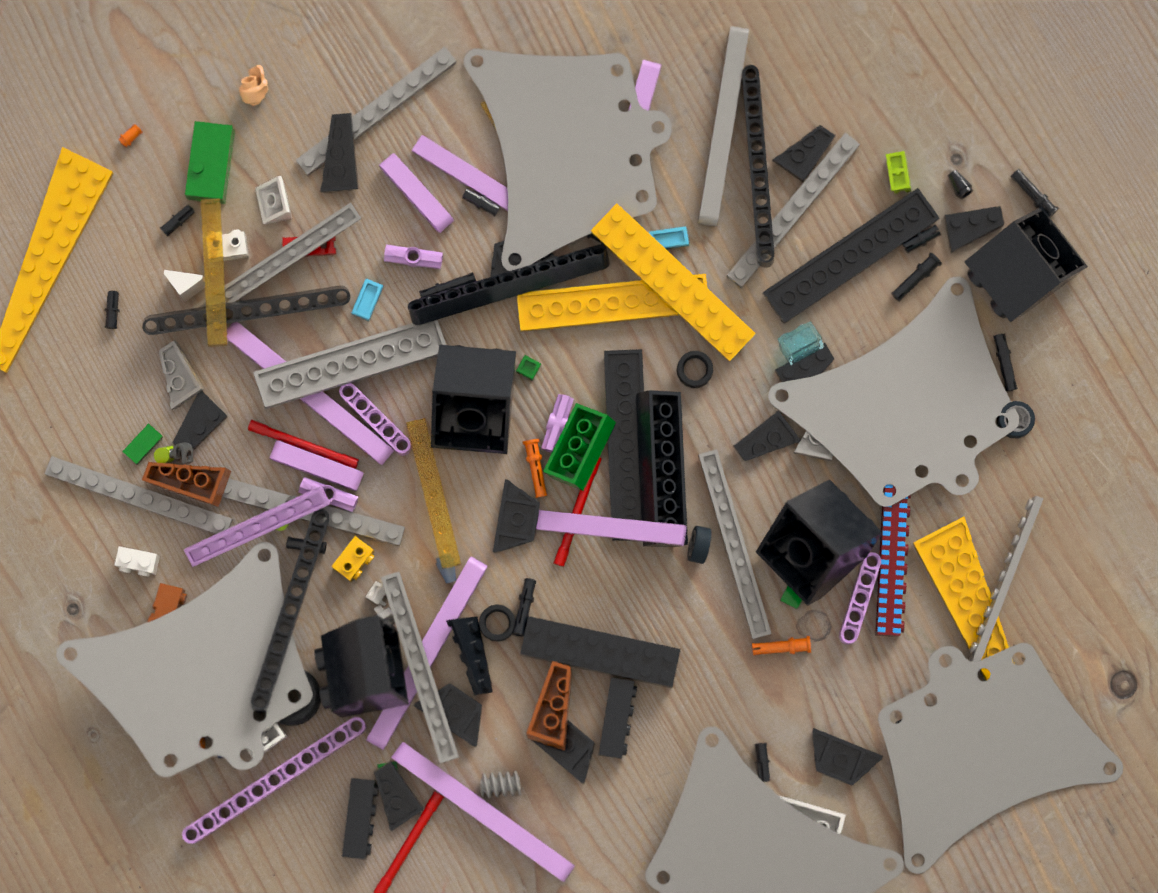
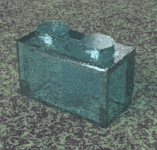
[777,321,824,365]

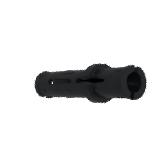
[419,272,476,298]
[993,333,1018,392]
[512,578,536,637]

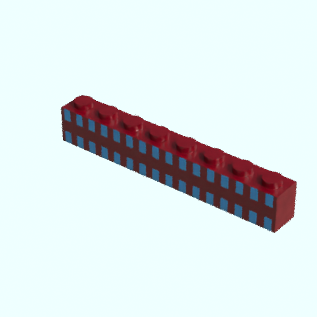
[875,484,911,637]

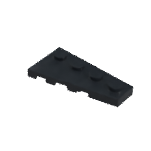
[320,113,359,192]
[446,617,493,696]

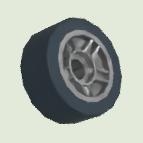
[997,401,1035,439]
[688,525,712,564]

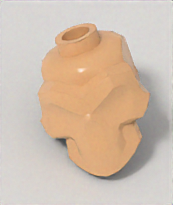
[239,65,268,106]

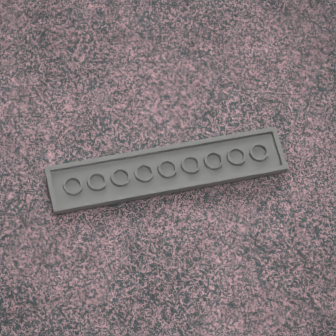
[253,320,446,409]

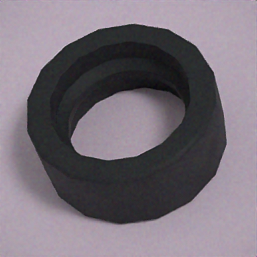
[677,351,713,388]
[479,604,515,642]

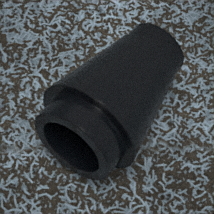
[948,170,973,199]

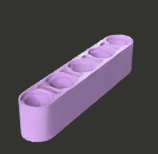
[629,60,661,110]
[379,153,454,233]
[339,383,412,456]
[269,440,364,491]
[839,552,881,645]

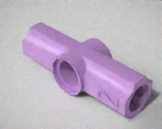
[384,245,443,270]
[541,394,574,453]
[298,477,359,513]

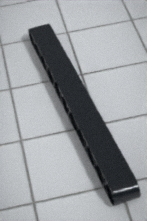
[742,65,775,268]
[408,244,610,325]
[142,285,350,335]
[251,509,330,713]

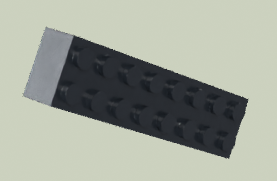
[636,390,688,547]
[520,616,681,688]

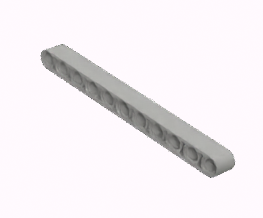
[698,26,749,227]

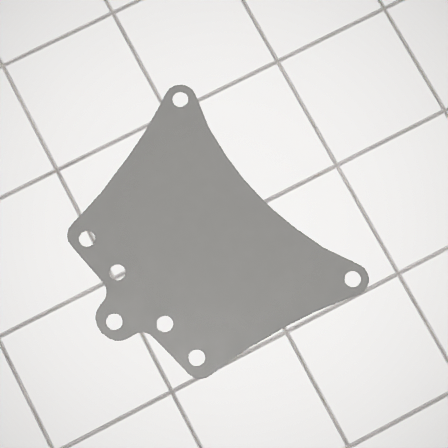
[464,49,672,271]
[768,277,1019,507]
[56,542,313,777]
[878,643,1123,874]
[645,727,904,893]

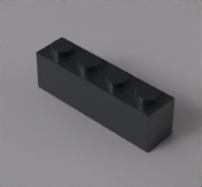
[598,677,637,759]
[342,778,379,859]

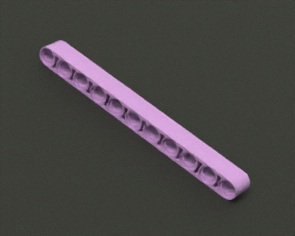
[222,322,394,465]
[366,557,488,750]
[182,717,366,843]
[391,741,575,882]

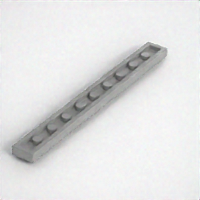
[296,47,457,176]
[727,133,860,288]
[191,203,362,320]
[698,449,771,640]
[45,456,233,534]
[222,479,405,546]
[969,496,1043,662]
[381,572,459,764]

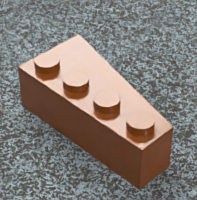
[142,462,231,507]
[148,583,187,622]
[526,661,572,751]

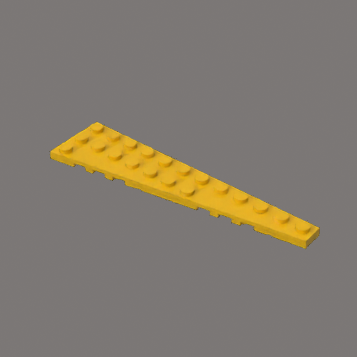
[0,147,114,373]
[912,517,1015,681]

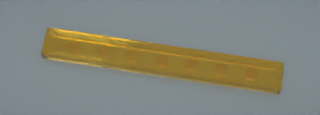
[201,199,228,347]
[406,418,461,569]

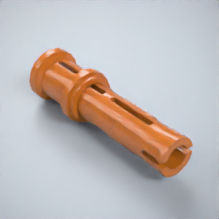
[522,439,548,498]
[752,636,811,656]

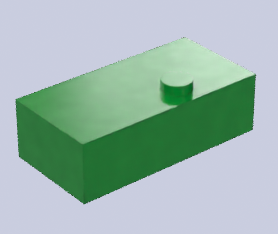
[185,121,235,204]
[543,403,616,491]

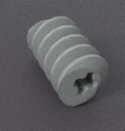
[481,771,521,799]

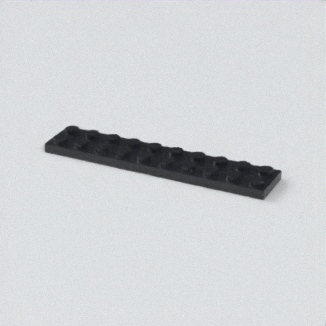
[762,188,940,324]
[604,349,644,541]

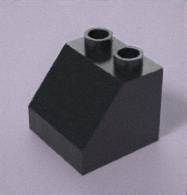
[964,207,1088,322]
[431,345,516,454]
[755,479,883,606]
[315,615,409,718]

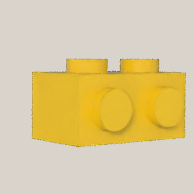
[331,536,375,582]

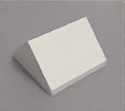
[255,176,292,224]
[164,270,207,302]

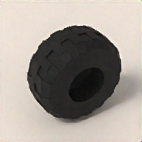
[278,670,321,726]

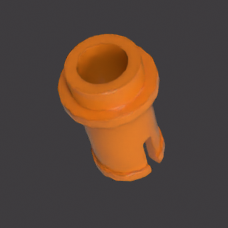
[118,124,143,147]

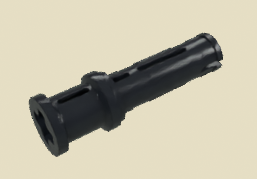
[1010,169,1060,217]
[891,252,942,302]

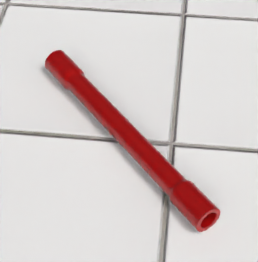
[248,419,359,469]
[553,457,602,567]
[373,791,444,893]

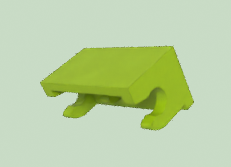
[886,151,912,194]

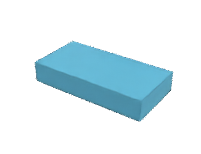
[649,226,689,249]
[351,279,384,321]

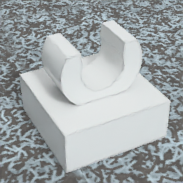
[365,581,386,606]
[374,605,395,624]

